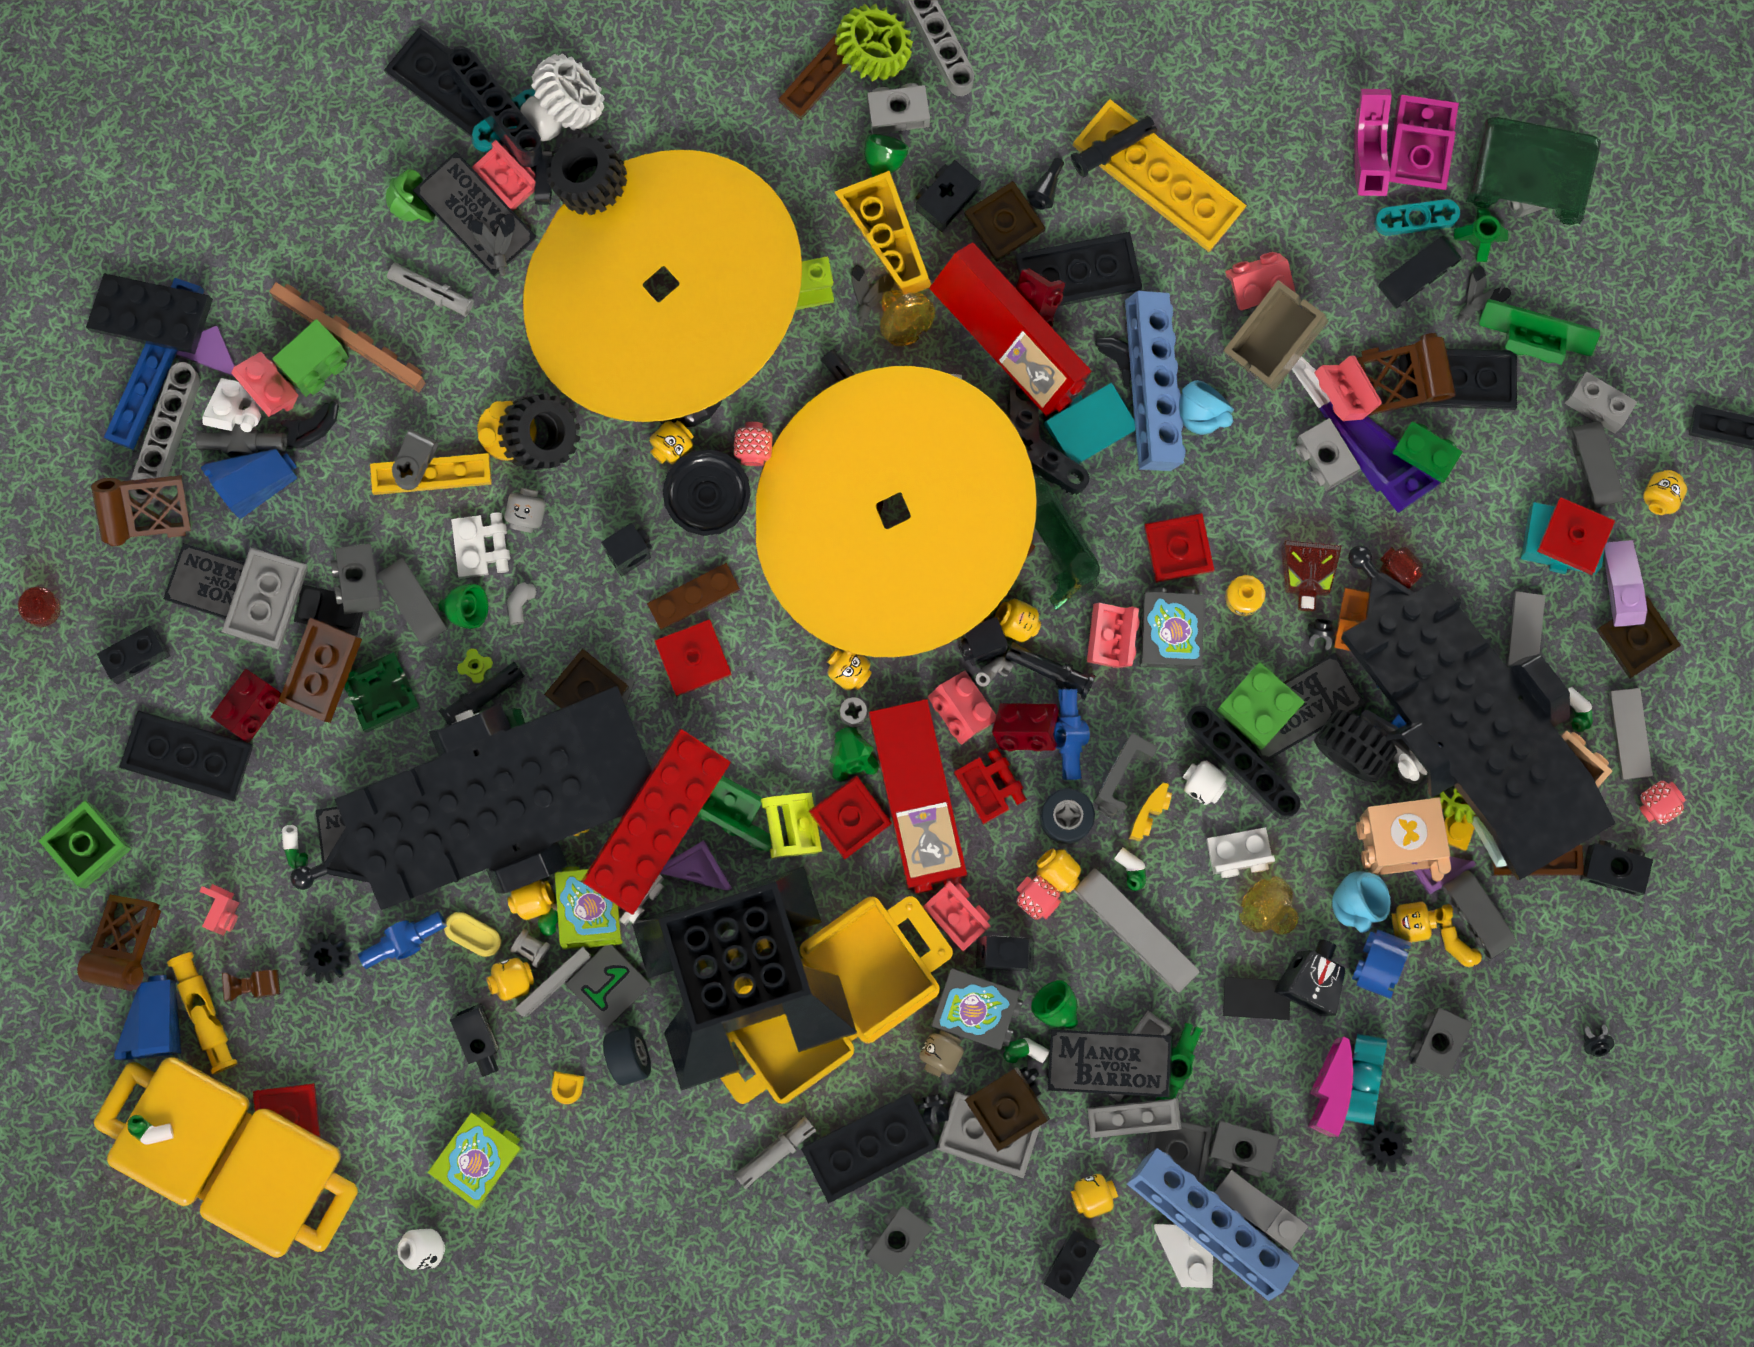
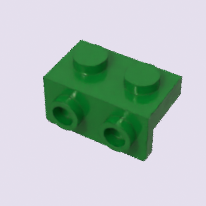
[1392,421,1463,483]

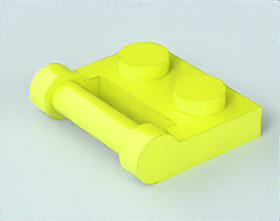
[761,792,822,859]

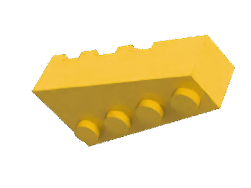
[835,171,932,297]

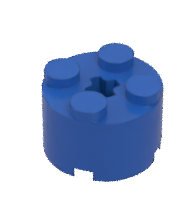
[1352,929,1412,999]

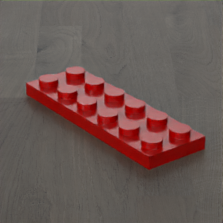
[581,729,731,915]

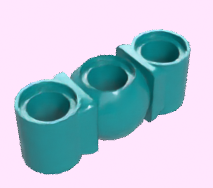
[1345,1034,1388,1125]

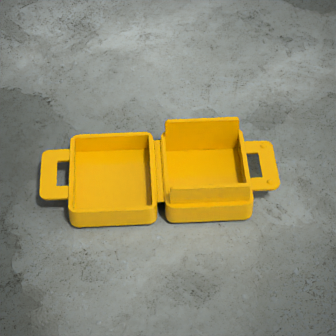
[720,896,953,1104]
[94,1057,358,1258]

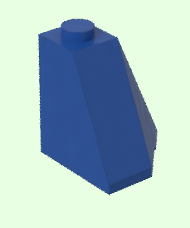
[200,449,297,519]
[114,975,182,1061]

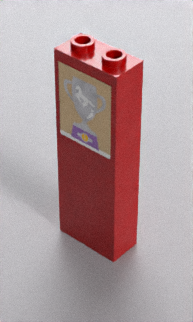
[929,242,1092,416]
[869,699,967,894]

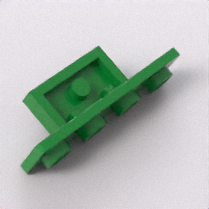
[1479,299,1600,365]
[697,776,772,852]

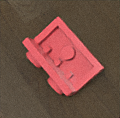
[472,140,536,211]
[1225,252,1296,311]
[231,352,298,417]
[1314,356,1382,421]
[1087,603,1140,668]
[928,670,996,745]
[922,881,990,952]
[199,884,239,936]

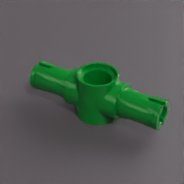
[1155,1022,1203,1101]

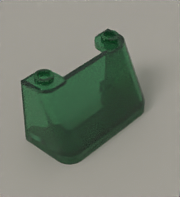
[1466,117,1601,225]
[1034,477,1101,611]

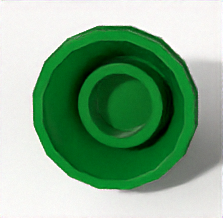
[864,134,909,177]
[438,583,489,629]
[1031,980,1078,1029]

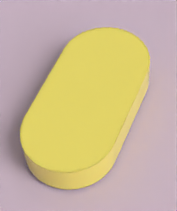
[444,912,501,957]

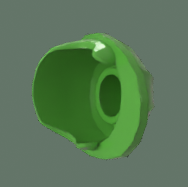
[386,169,435,223]

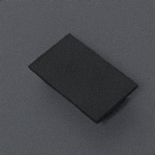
[294,585,363,636]
[1223,977,1290,1020]

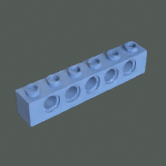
[1125,291,1185,471]
[1127,1148,1299,1301]

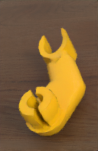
[1434,904,1482,967]

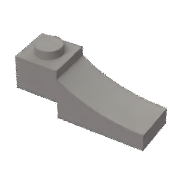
[1214,1170,1309,1251]

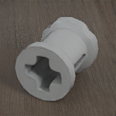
[840,697,867,727]
[510,929,550,967]

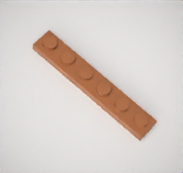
[269,282,426,393]

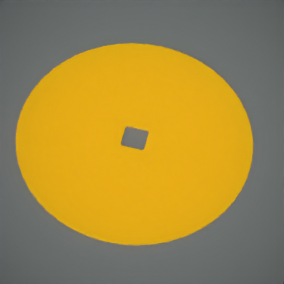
[523,150,802,422]
[756,366,1037,657]

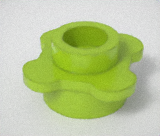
[457,648,493,684]

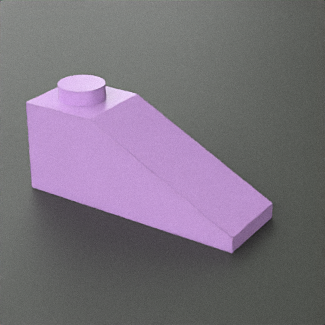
[1604,540,1647,627]

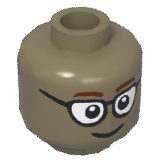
[919,1030,964,1078]

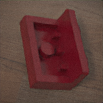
[1016,268,1065,327]
[210,668,281,743]
[992,703,1059,752]

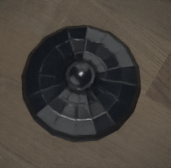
[662,449,751,536]

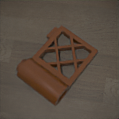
[1357,333,1455,416]
[91,475,191,546]
[77,894,161,991]

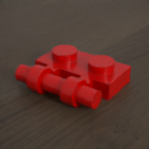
[954,748,1027,825]

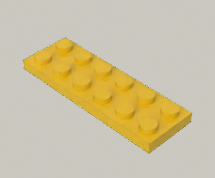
[1073,99,1247,252]

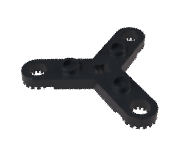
[1007,383,1090,495]

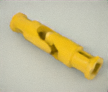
[167,952,238,1075]

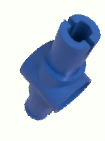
[1053,689,1090,780]
[358,911,447,969]

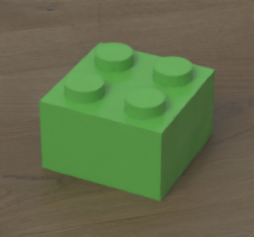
[272,319,349,397]
[1216,662,1305,750]
[38,801,131,889]

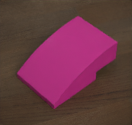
[1389,95,1459,190]
[1308,1037,1353,1137]

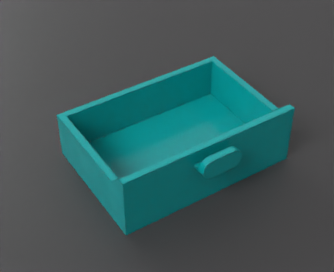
[1044,382,1136,464]
[1520,502,1605,575]

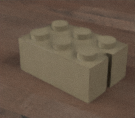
[1223,280,1329,391]

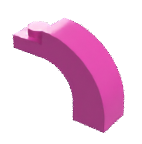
[1354,89,1392,196]

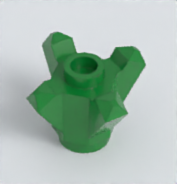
[1454,208,1508,262]
[830,727,880,782]

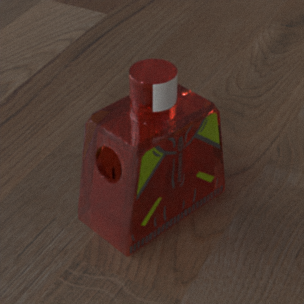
[1281,540,1341,612]

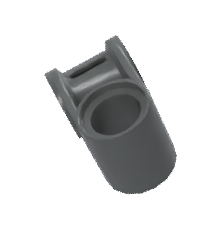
[392,429,438,490]

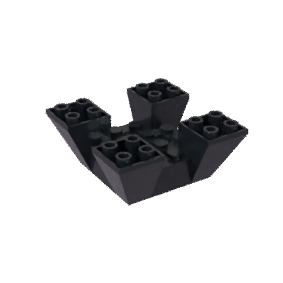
[632,866,857,1091]

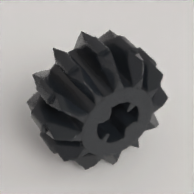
[299,932,352,984]
[1360,1121,1412,1172]

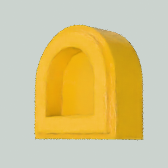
[551,1071,585,1104]

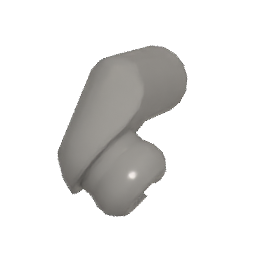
[507,582,536,625]
[976,656,1013,686]

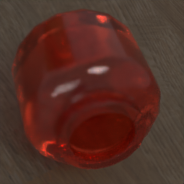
[1379,547,1424,589]
[18,586,61,628]

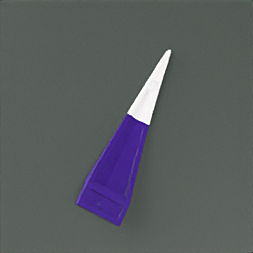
[1292,356,1441,513]

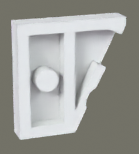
[1154,1224,1213,1288]

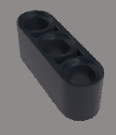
[1378,236,1462,309]

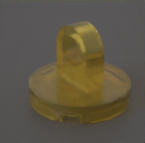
[880,290,935,346]
[1239,876,1299,935]

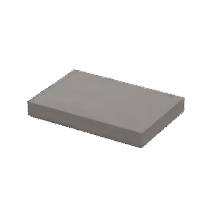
[222,547,308,650]
[936,1091,1040,1178]

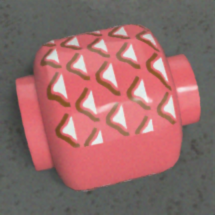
[734,422,773,466]
[1639,781,1686,825]
[1016,875,1062,920]

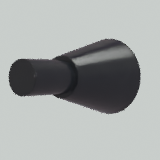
[1026,158,1064,210]

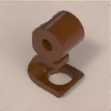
[222,970,280,1002]

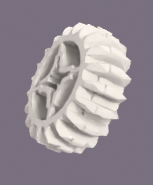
[531,54,605,131]

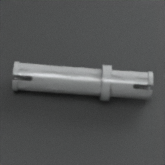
[387,262,474,317]
[734,1116,817,1189]

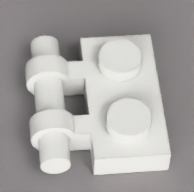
[203,378,261,432]
[451,513,510,579]

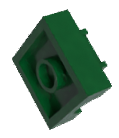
[344,652,420,733]

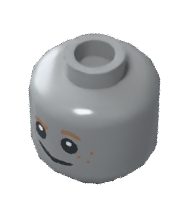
[504,488,546,533]

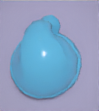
[1179,380,1234,435]
[1332,871,1391,933]

